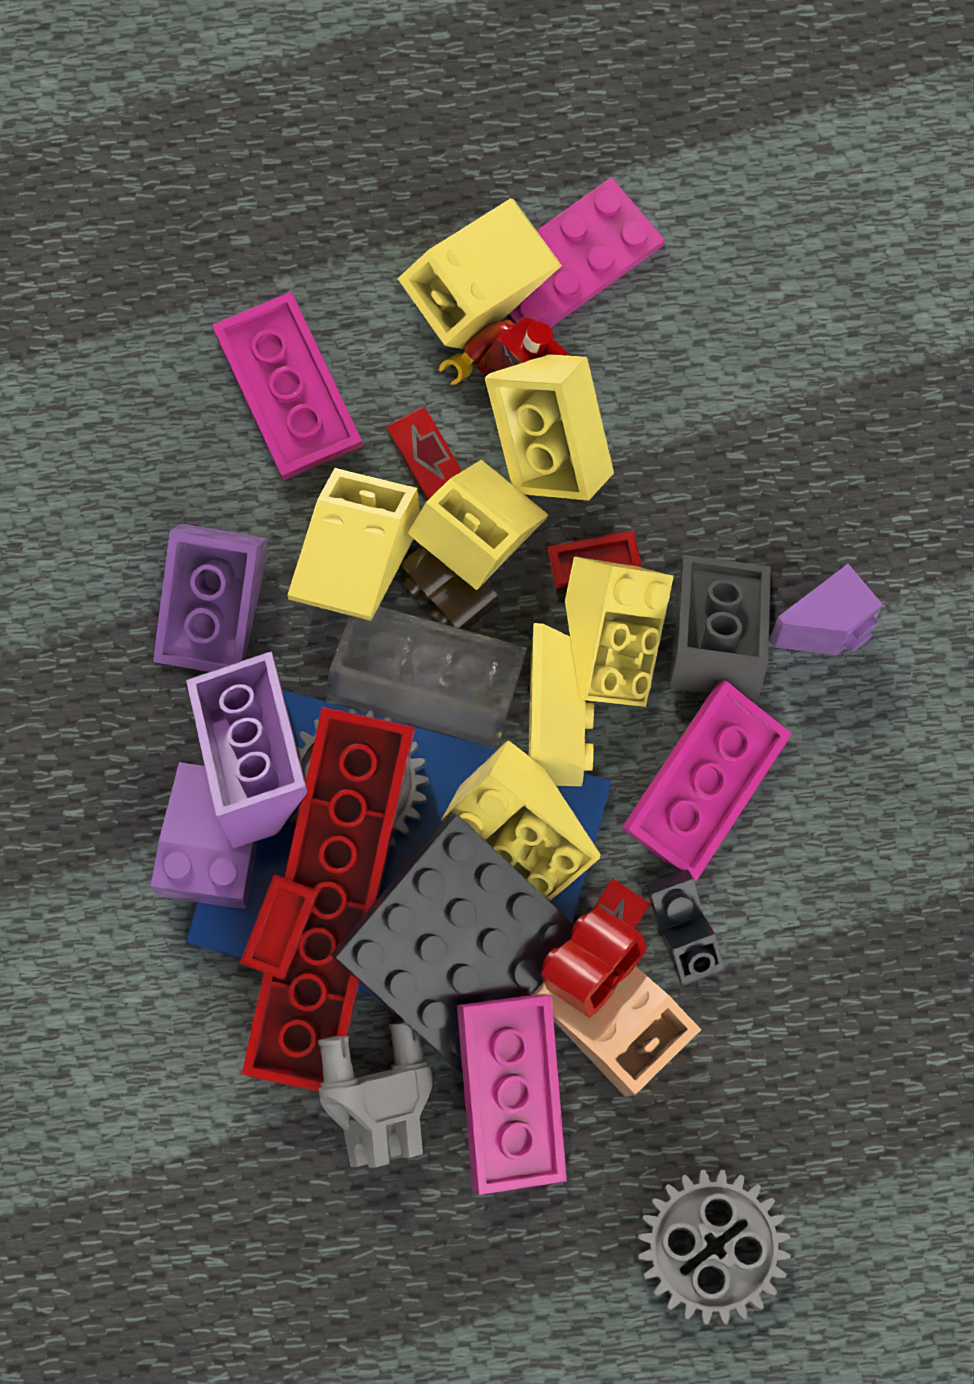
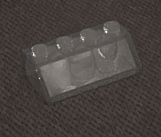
[326,606,527,749]

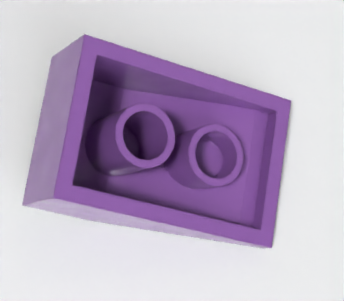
[153,524,268,672]
[151,762,258,910]

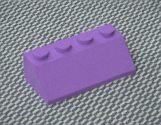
[186,651,308,849]

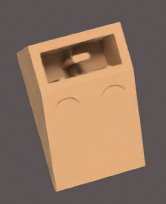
[531,967,701,1097]

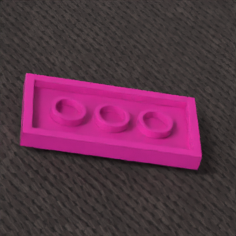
[506,177,665,328]
[212,291,363,481]
[621,681,792,882]
[457,994,567,1195]

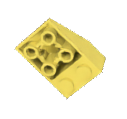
[397,198,562,350]
[407,460,549,590]
[288,468,420,621]
[565,556,674,707]
[441,740,601,902]

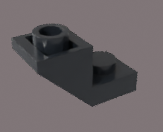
[646,869,725,985]

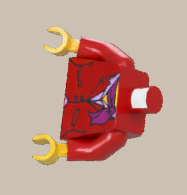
[439,316,570,385]

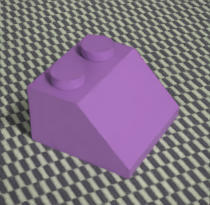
[769,564,883,655]

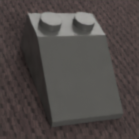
[669,555,771,700]

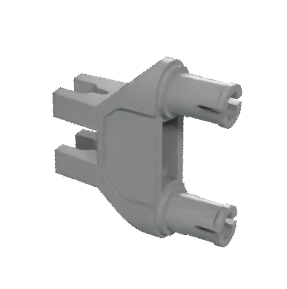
[318,1020,433,1168]

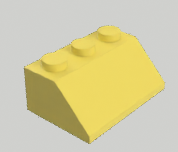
[485,355,614,501]
[529,623,594,786]

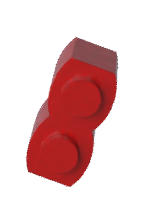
[541,906,647,1018]

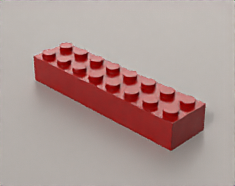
[241,707,416,1092]

